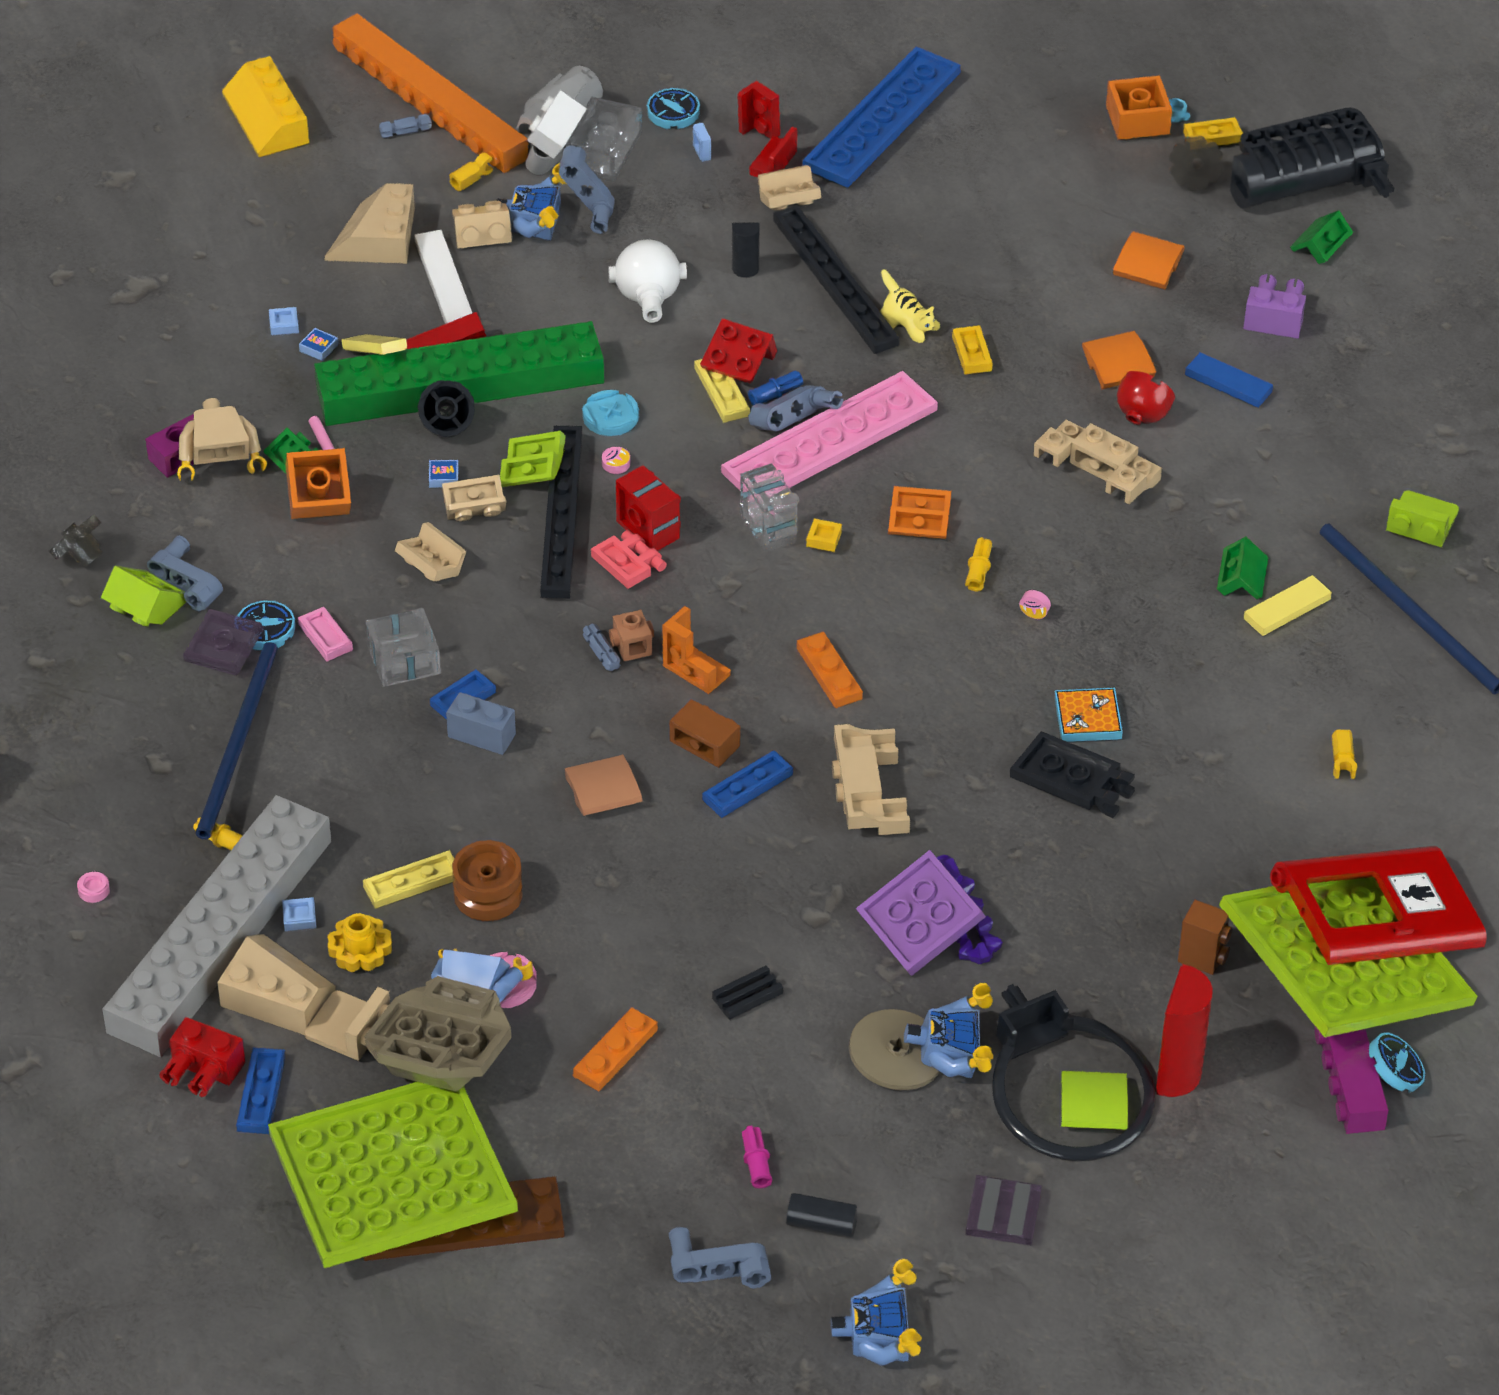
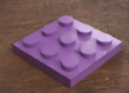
[856,850,986,976]

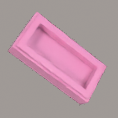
[298,607,353,662]

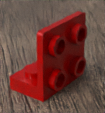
[700,318,777,383]

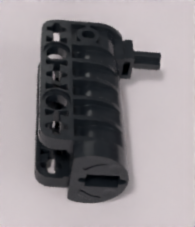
[1230,107,1395,209]

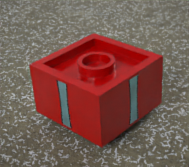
[616,465,681,551]

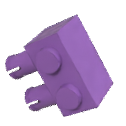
[1244,274,1306,339]

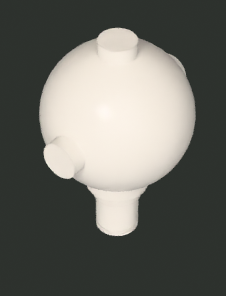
[608,240,687,322]

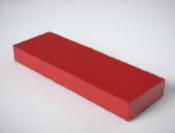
[406,312,486,349]

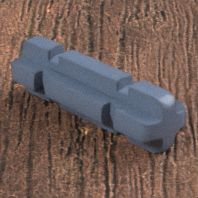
[379,114,432,138]
[583,623,621,672]

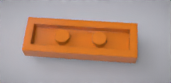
[797,631,863,708]
[573,1007,658,1092]

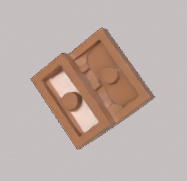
[564,755,642,816]

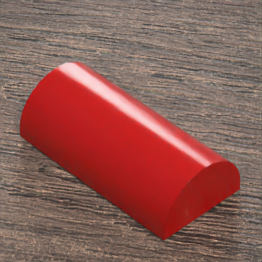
[1156,964,1213,1097]

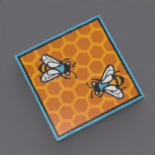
[1054,688,1123,742]

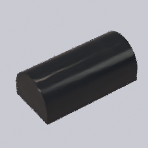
[732,222,760,278]
[786,1193,857,1237]

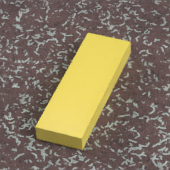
[341,334,407,354]
[694,359,750,423]
[1244,575,1332,636]
[363,850,454,909]

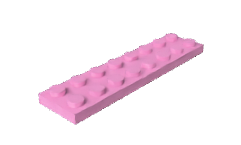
[721,371,938,505]

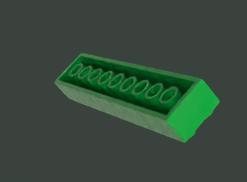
[314,321,604,426]

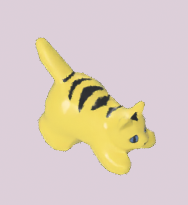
[880,269,940,343]

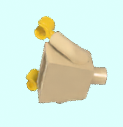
[177,398,267,481]

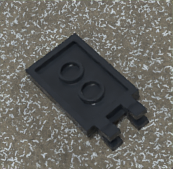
[1010,731,1135,818]

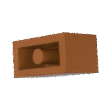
[669,699,740,768]
[1178,900,1233,975]

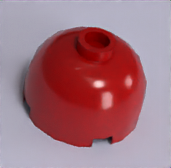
[1117,371,1176,425]

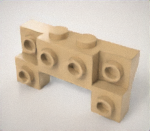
[1034,420,1162,505]
[832,724,910,835]

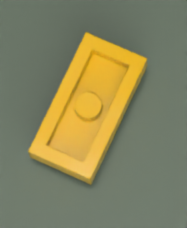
[1184,117,1243,149]
[952,325,992,374]

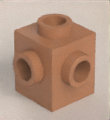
[609,610,654,662]

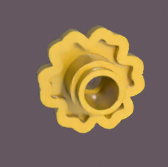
[328,913,392,972]

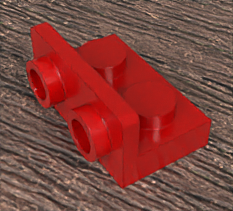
[738,80,780,139]

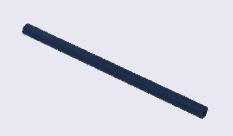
[1320,523,1499,694]
[196,642,278,840]

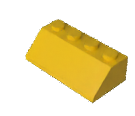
[222,56,309,157]

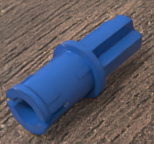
[748,371,804,405]

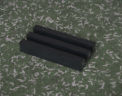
[712,965,784,1020]

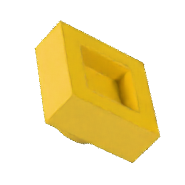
[806,518,842,552]

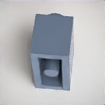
[446,692,516,755]

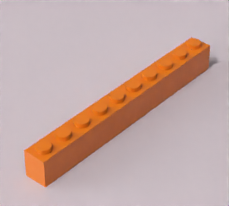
[333,13,528,173]

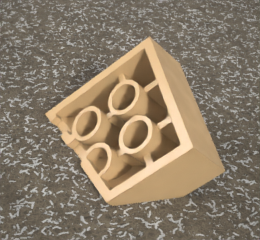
[325,183,415,263]
[218,934,336,1035]

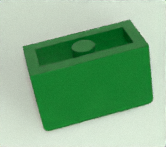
[1290,210,1353,264]
[1217,537,1268,600]

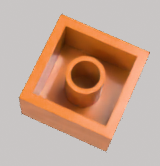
[1106,76,1172,140]
[285,448,351,519]

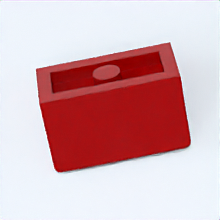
[749,127,797,178]

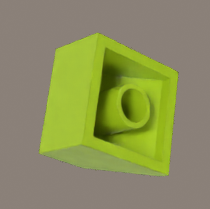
[101,565,186,627]

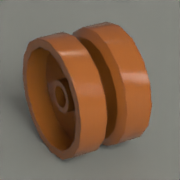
[452,840,523,921]

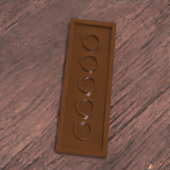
[364,1176,565,1261]

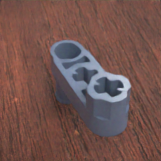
[559,145,615,234]
[748,385,843,432]
[147,535,223,612]
[669,1227,771,1288]

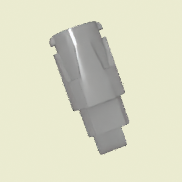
[516,65,603,175]

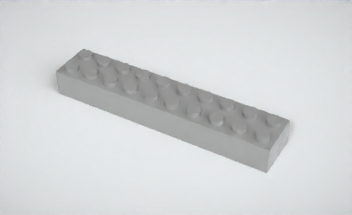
[102,795,331,1057]

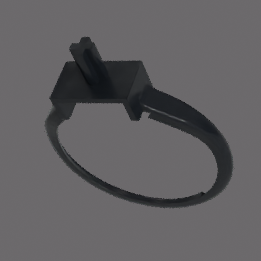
[992,984,1155,1161]

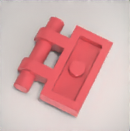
[591,530,667,589]

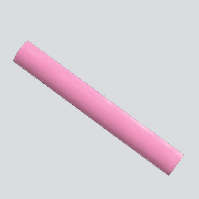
[308,416,335,450]

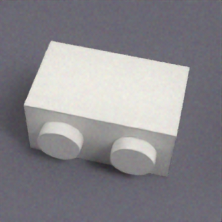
[527,90,587,159]

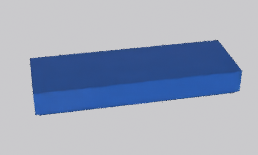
[1185,352,1273,408]
[702,750,793,818]
[236,1047,286,1134]

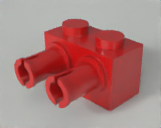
[159,1017,246,1097]

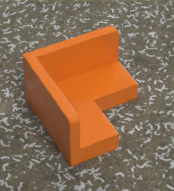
[662,606,731,694]

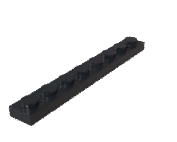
[773,205,900,354]
[540,425,582,599]

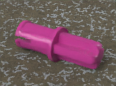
[742,1125,772,1189]

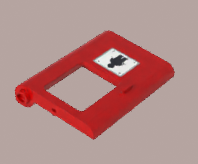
[1270,846,1487,965]

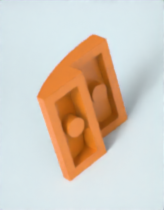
[1113,231,1185,290]
[1082,331,1156,389]
[888,486,951,539]

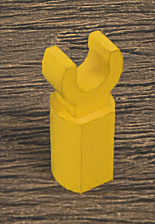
[449,152,493,191]
[1332,730,1357,779]

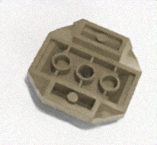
[365,976,512,1092]

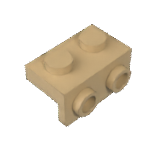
[758,165,821,210]
[452,201,512,248]
[442,475,506,521]
[395,522,466,581]

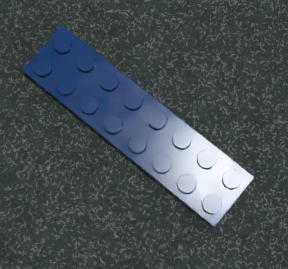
[803,46,961,188]

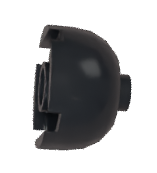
[418,380,475,438]

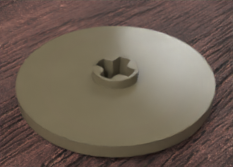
[849,1009,940,1090]

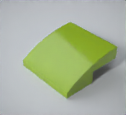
[500,431,565,487]
[1061,1071,1128,1130]

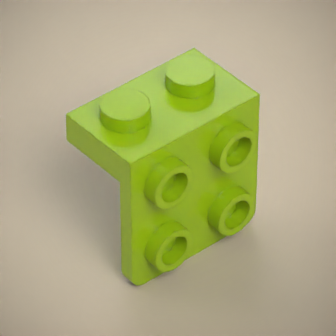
[1386,490,1459,547]

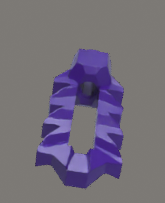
[936,855,1002,964]

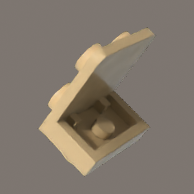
[305,987,390,1061]

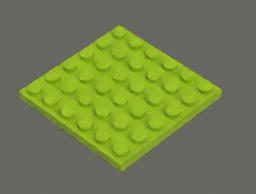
[1219,877,1478,1038]
[268,1082,518,1269]

